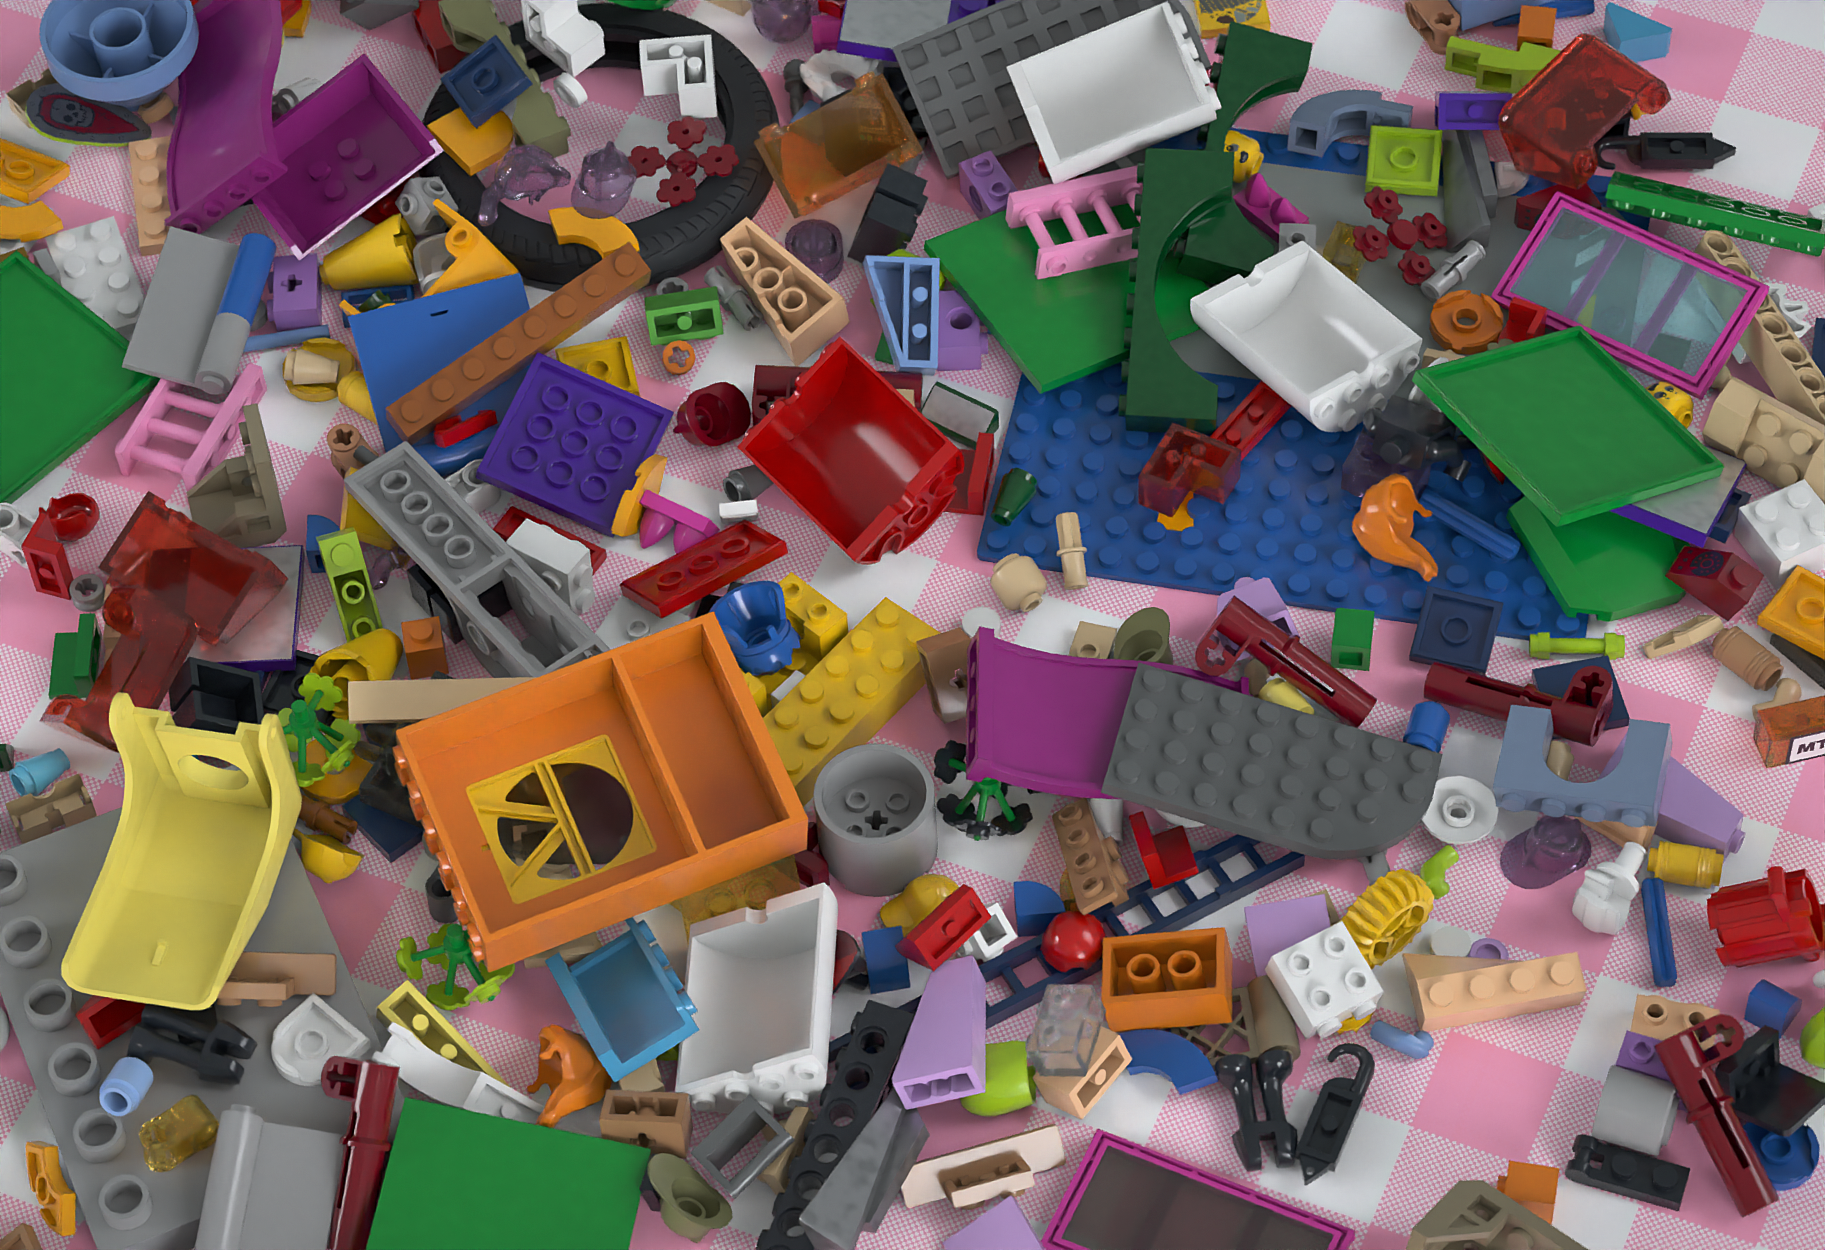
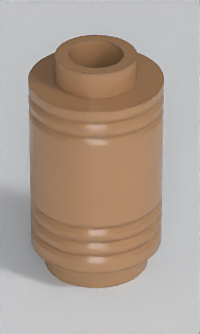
[1712,626,1784,691]

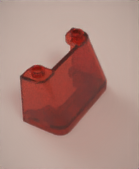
[1498,33,1672,190]
[98,491,289,647]
[39,585,198,753]

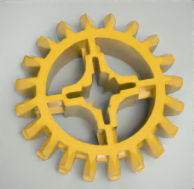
[1340,868,1435,969]

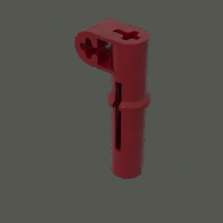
[752,365,923,426]
[1195,595,1378,728]
[1424,662,1613,747]
[1653,1014,1780,1218]
[321,1056,400,1250]

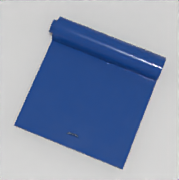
[348,273,532,477]

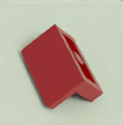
[944,432,995,516]
[21,513,74,600]
[1128,811,1199,889]

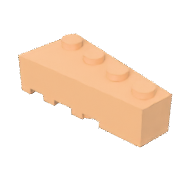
[720,217,850,367]

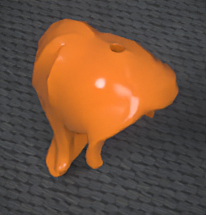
[1352,473,1438,582]
[527,1024,612,1128]

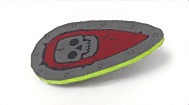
[26,83,152,147]

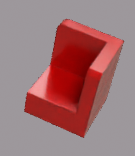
[1497,297,1547,344]

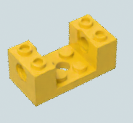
[740,572,849,718]

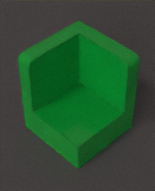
[1331,608,1375,671]

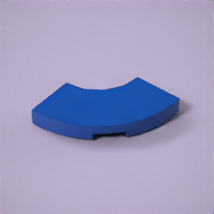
[1119,1029,1219,1095]

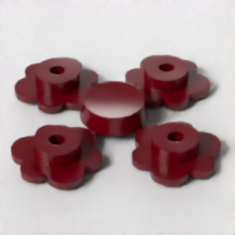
[624,116,739,207]
[1352,186,1448,287]

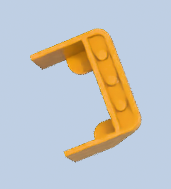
[339,198,523,317]

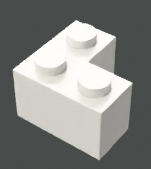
[521,0,605,77]
[639,35,717,119]

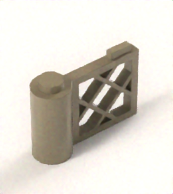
[1170,975,1301,1071]

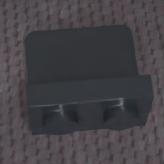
[1715,1025,1825,1137]

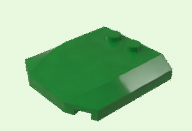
[1506,496,1691,622]

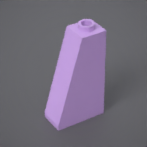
[1597,733,1746,863]
[892,955,986,1110]

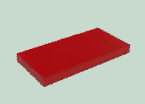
[620,519,788,619]

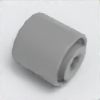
[1591,1065,1680,1156]

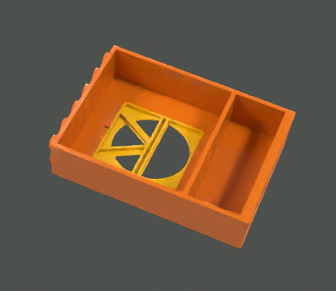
[392,611,808,973]

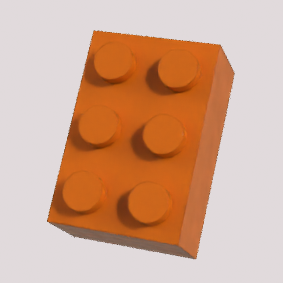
[1101,927,1233,1032]

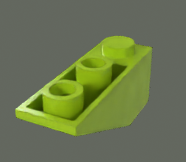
[316,527,383,642]

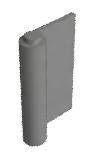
[194,1104,344,1250]

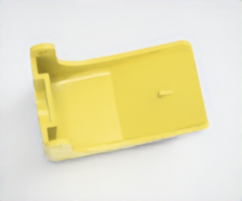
[61,692,302,1010]

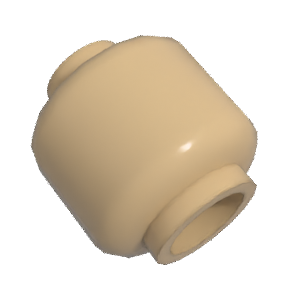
[990,553,1047,612]

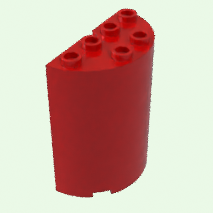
[737,336,964,565]

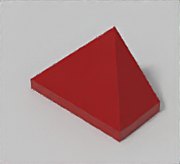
[75,995,147,1050]

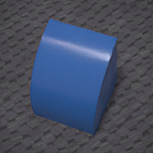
[306,515,340,573]
[1013,881,1065,937]
[861,926,911,994]
[1744,979,1802,1039]

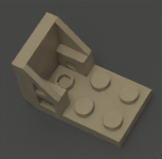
[186,403,287,550]
[1406,1180,1589,1250]

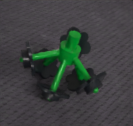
[934,740,1042,841]

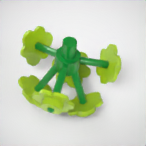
[278,672,361,787]
[396,923,516,1010]

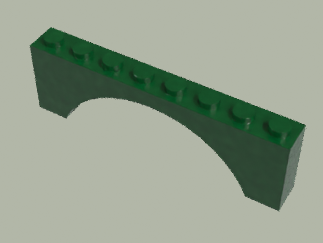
[1173,21,1313,284]
[1119,148,1234,435]

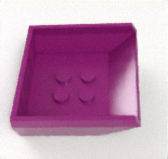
[251,53,444,261]

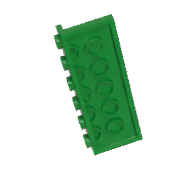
[1605,171,1825,257]

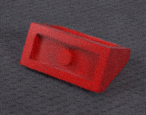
[895,884,992,971]

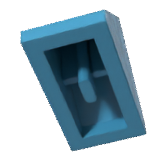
[1603,2,1672,66]

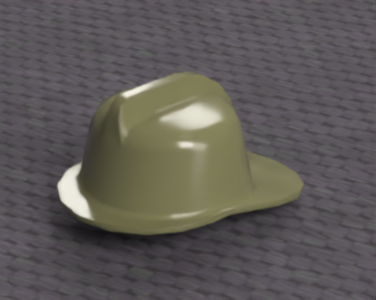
[1113,607,1174,665]
[648,1153,733,1243]

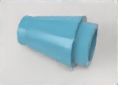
[9,748,70,797]

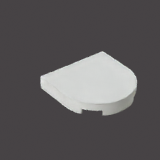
[271,993,372,1086]

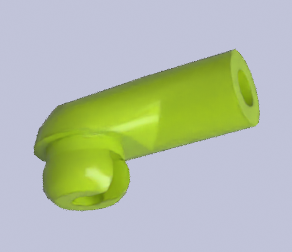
[1420,845,1459,900]

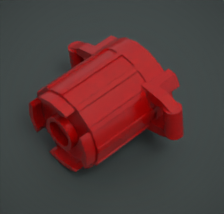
[1707,866,1825,968]

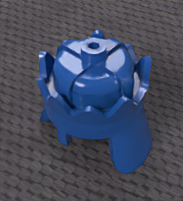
[709,580,802,676]

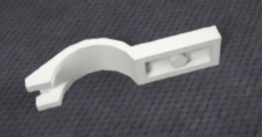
[371,1021,544,1124]

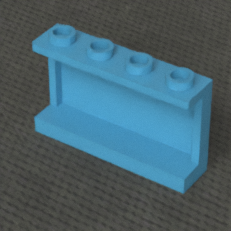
[545,917,699,1083]

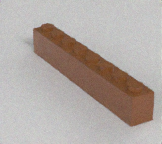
[386,241,651,446]

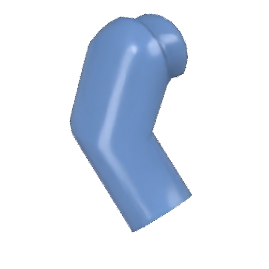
[1370,1020,1434,1059]

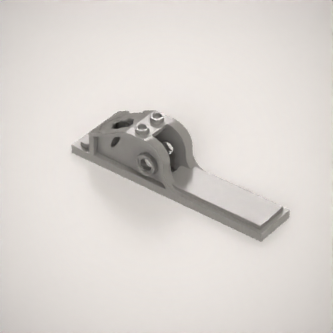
[343,441,611,678]

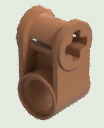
[1405,0,1460,55]
[327,424,380,479]

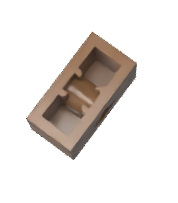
[916,627,973,724]
[599,1090,693,1158]

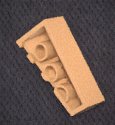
[1402,952,1587,1032]

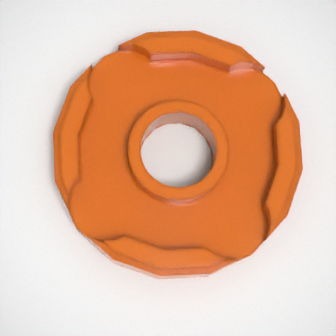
[1429,290,1504,355]

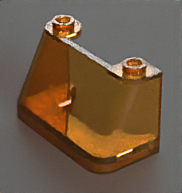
[754,71,924,220]

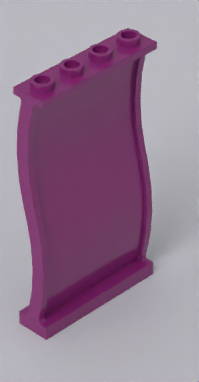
[165,0,288,234]
[966,626,1253,800]

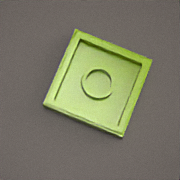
[1365,125,1443,197]

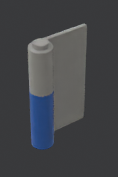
[122,226,277,395]

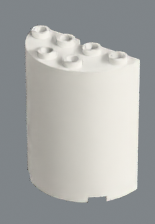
[1007,1,1221,184]
[1190,240,1422,432]
[675,883,838,1117]

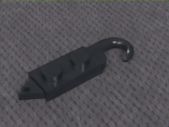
[1590,132,1736,170]
[1295,1043,1375,1186]

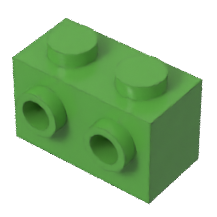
[644,286,724,346]

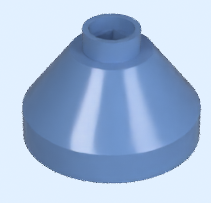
[39,0,199,112]

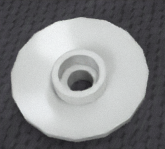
[1421,775,1499,845]

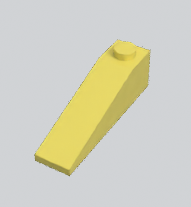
[376,979,511,1088]

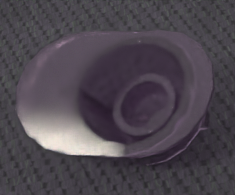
[571,141,637,219]
[785,219,844,284]
[1500,815,1591,889]

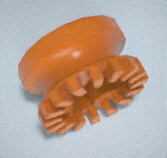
[662,340,696,376]

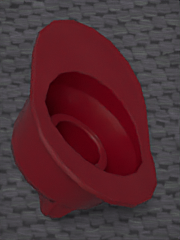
[673,382,751,447]

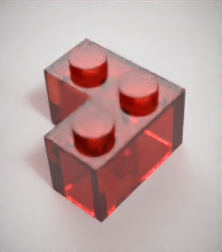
[1139,423,1241,518]

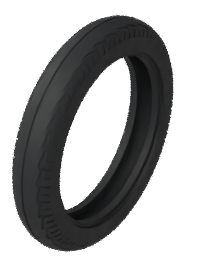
[418,3,781,292]

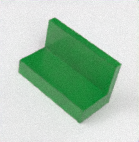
[48,613,102,700]

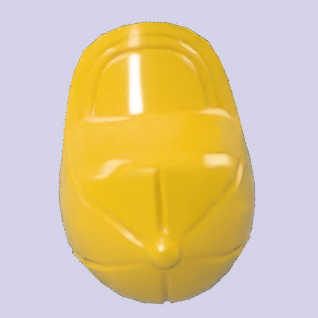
[292,828,365,883]
[880,874,959,937]

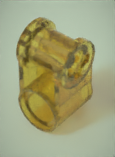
[139,1095,220,1172]

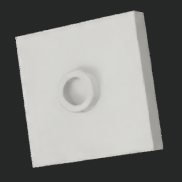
[595,594,691,650]

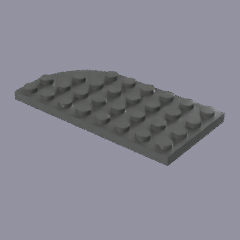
[892,0,1212,180]
[1101,663,1443,860]

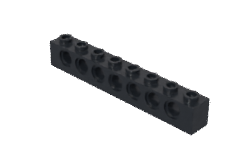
[756,999,915,1250]

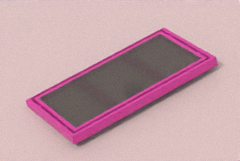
[1041,1129,1356,1250]

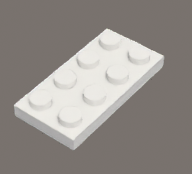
[45,216,144,336]

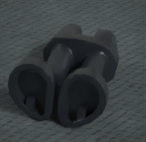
[126,1003,257,1085]
[1215,1050,1298,1172]

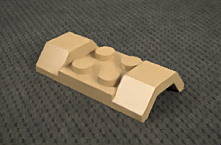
[1702,377,1825,504]

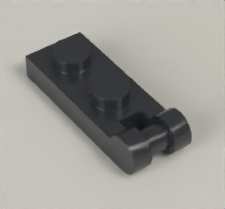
[1565,1134,1691,1212]

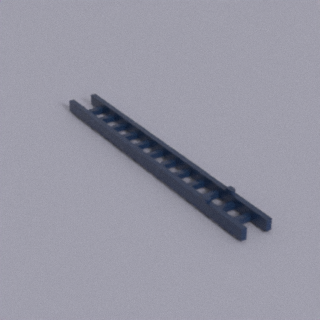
[828,834,1305,1090]

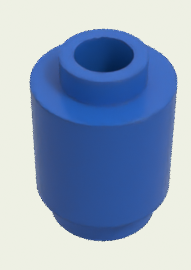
[1403,701,1450,753]

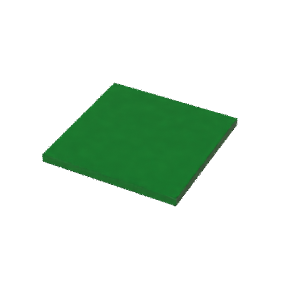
[924,171,1209,394]
[0,250,161,504]
[1412,325,1725,527]
[366,1097,651,1250]

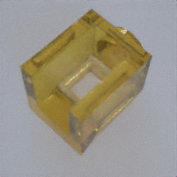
[1323,221,1366,284]

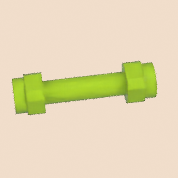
[1529,632,1625,660]

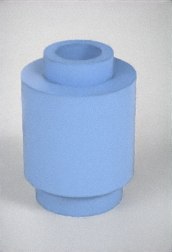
[100,1057,153,1116]

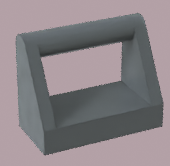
[690,1094,795,1199]

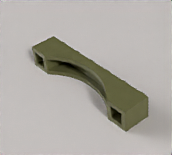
[438,0,571,168]

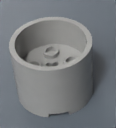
[814,744,938,897]

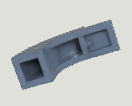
[1288,90,1413,157]

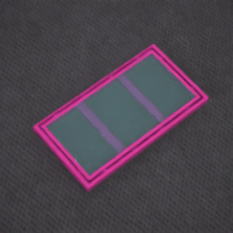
[1490,191,1770,400]

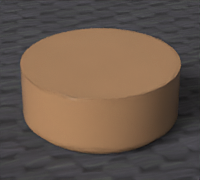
[138,92,174,124]

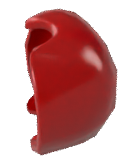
[38,493,100,542]
[1041,911,1107,972]

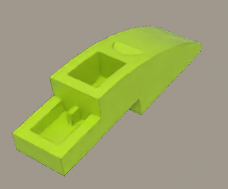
[1445,36,1592,94]

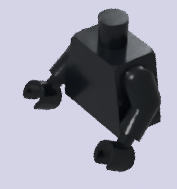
[1358,394,1472,482]

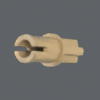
[1056,512,1089,590]

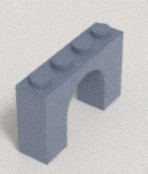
[1493,705,1672,827]

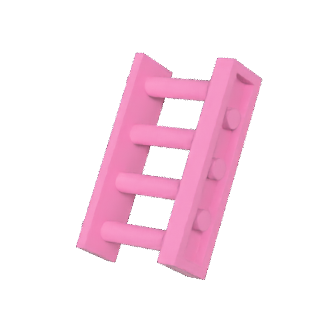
[1005,165,1173,280]
[115,362,267,492]

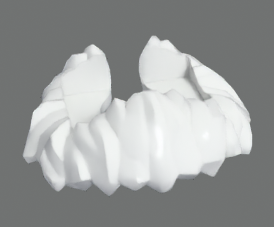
[799,49,885,102]

